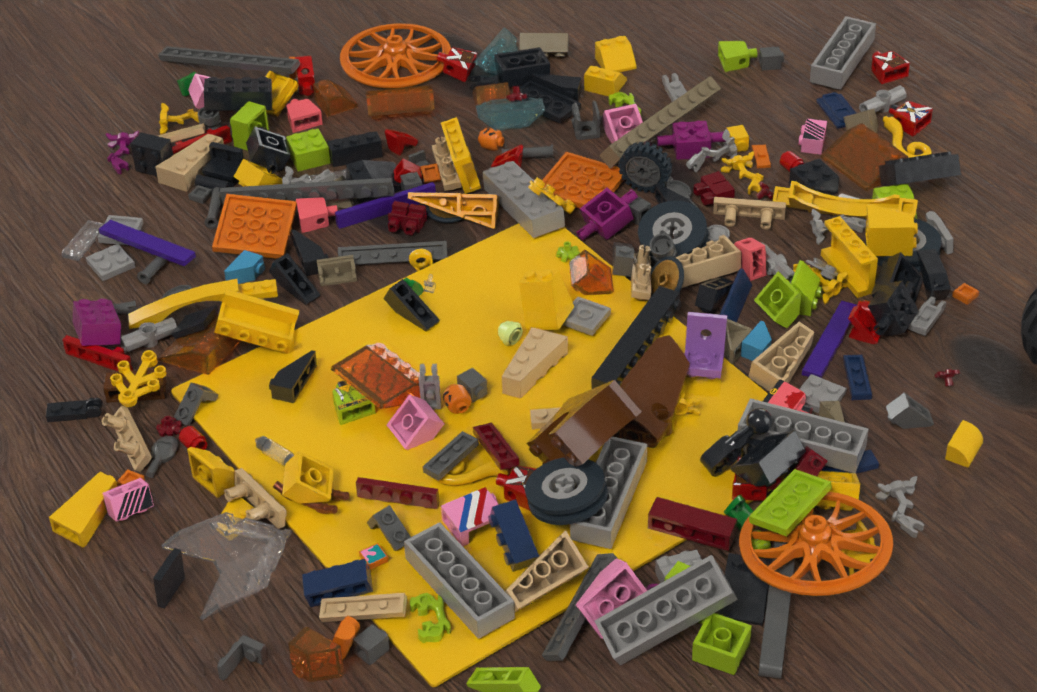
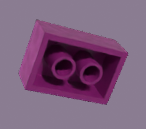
[72,299,121,346]

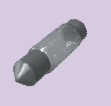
[255,436,294,467]

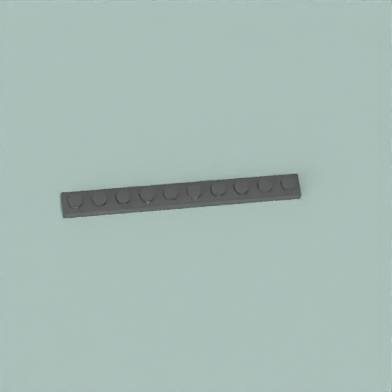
[158,46,300,74]
[219,178,395,205]

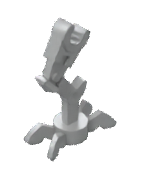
[686,129,737,172]
[282,166,335,184]
[809,209,866,245]
[875,476,924,538]

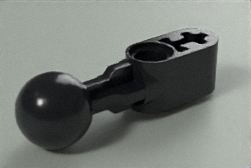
[700,408,773,477]

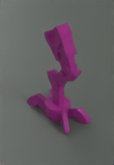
[105,130,139,174]

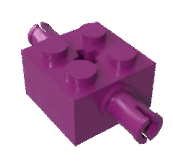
[657,121,726,160]
[576,188,638,241]

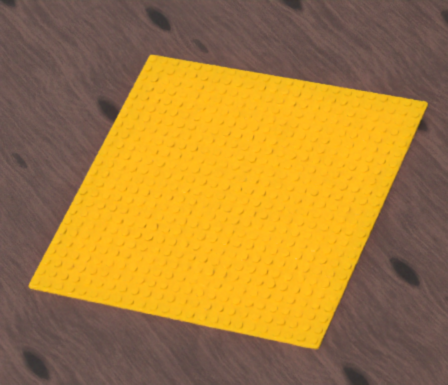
[171,223,790,687]

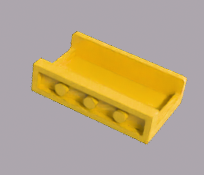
[441,117,481,194]
[821,216,878,298]
[214,289,299,354]

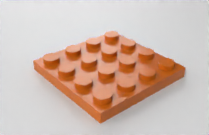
[542,152,624,209]
[212,194,297,259]

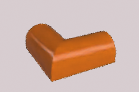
[326,615,360,663]

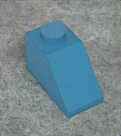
[224,250,265,284]
[741,321,772,361]

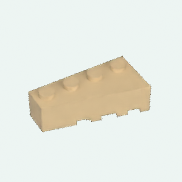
[155,134,223,192]
[676,234,741,289]
[749,322,814,392]
[502,327,568,398]
[505,530,589,612]

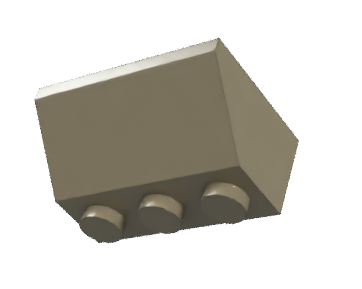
[519,33,569,58]

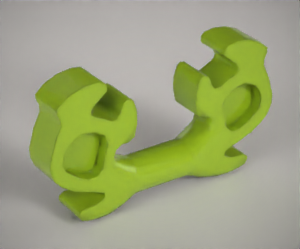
[609,92,642,116]
[410,593,451,643]

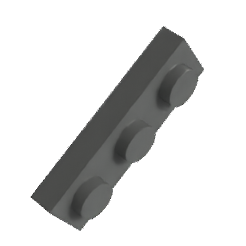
[423,431,479,481]

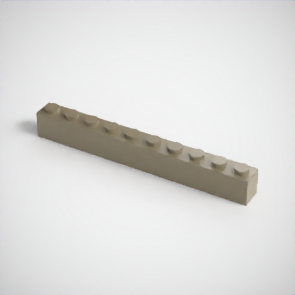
[599,76,721,169]

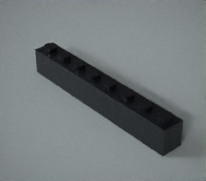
[591,286,682,389]

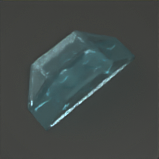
[474,27,518,76]
[476,97,545,130]

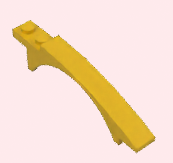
[772,181,918,218]
[128,279,278,329]

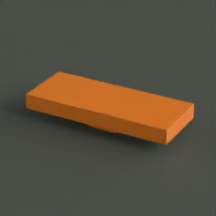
[752,144,771,168]

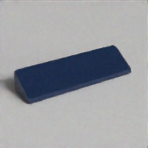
[719,268,752,323]

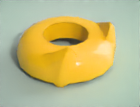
[409,249,433,271]

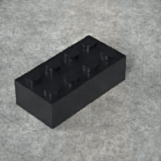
[204,77,272,111]
[879,151,961,187]

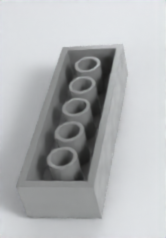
[810,16,876,90]
[483,161,565,238]
[737,398,869,473]
[570,437,647,549]
[404,522,515,639]
[595,555,738,665]

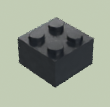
[130,132,173,176]
[789,158,839,195]

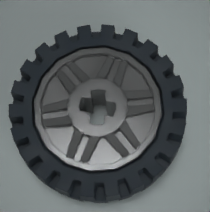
[619,141,672,193]

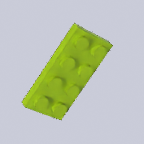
[749,469,832,537]

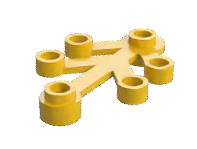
[528,177,575,215]
[110,350,167,407]

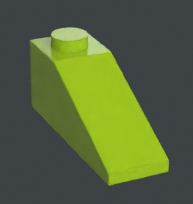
[466,667,541,692]

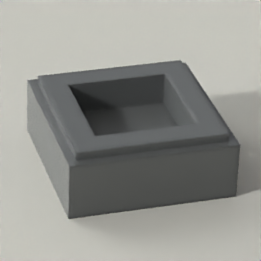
[188,185,212,204]

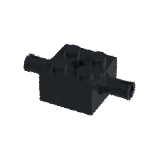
[246,126,291,174]
[868,281,919,337]

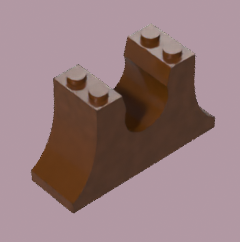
[526,380,642,467]

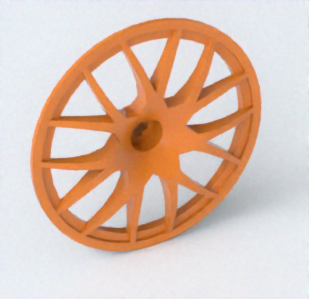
[340,24,451,88]
[739,492,893,596]

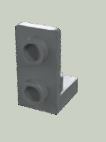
[174,382,219,426]
[367,505,411,551]
[217,635,268,681]

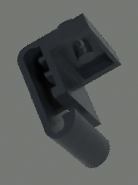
[195,142,244,191]

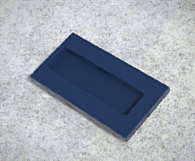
[816,92,856,129]

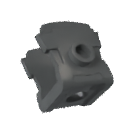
[571,101,602,140]

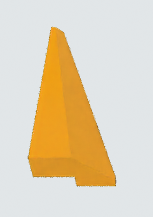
[408,192,499,229]

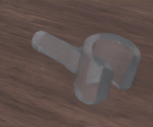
[424,274,436,293]

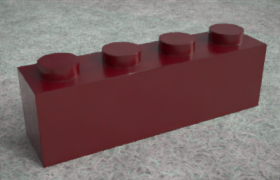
[648,497,737,551]

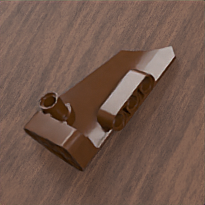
[612,335,690,448]

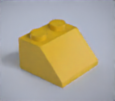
[595,36,636,72]
[584,66,627,97]
[234,159,283,187]
[187,447,235,498]
[282,451,334,504]
[816,471,860,511]

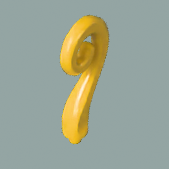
[882,116,931,159]
[435,460,515,486]

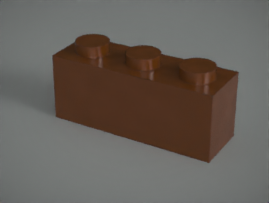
[103,370,167,403]

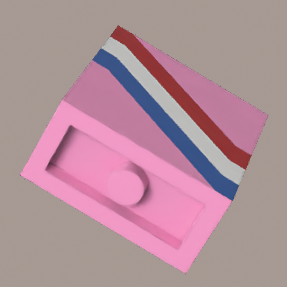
[441,487,499,546]

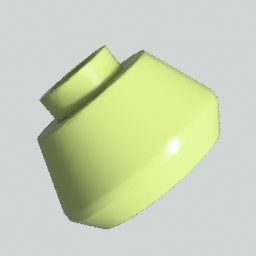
[498,321,523,346]

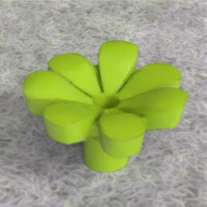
[556,241,580,262]

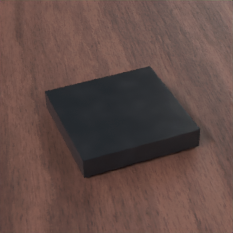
[171,305,219,339]
[153,548,185,609]

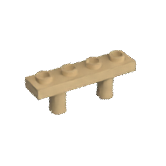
[432,137,462,191]
[713,197,786,230]
[631,245,651,300]
[102,405,152,472]
[224,468,287,529]

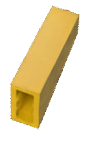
[49,471,117,548]

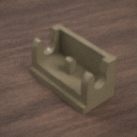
[317,255,357,286]

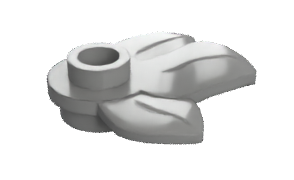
[806,258,839,279]

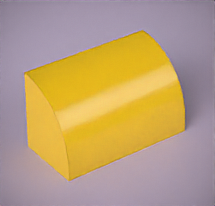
[945,420,983,468]

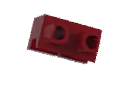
[693,171,735,207]
[388,201,427,235]
[784,446,828,478]

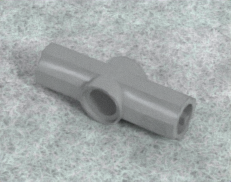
[859,85,907,112]
[762,242,795,283]
[120,317,177,353]

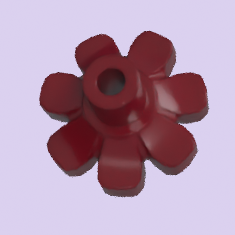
[506,86,527,101]
[756,181,774,201]
[935,369,960,387]
[156,416,182,437]

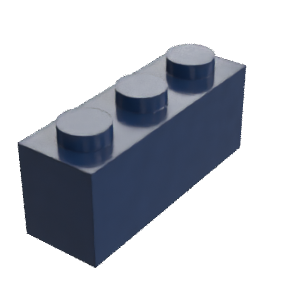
[488,499,539,572]
[302,559,373,607]

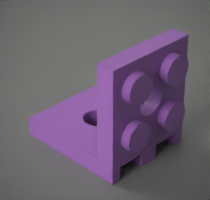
[684,312,727,379]

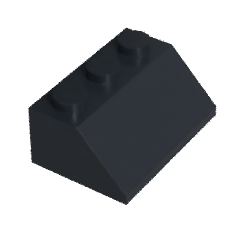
[494,47,550,88]
[327,131,383,167]
[871,252,923,303]
[730,430,806,487]

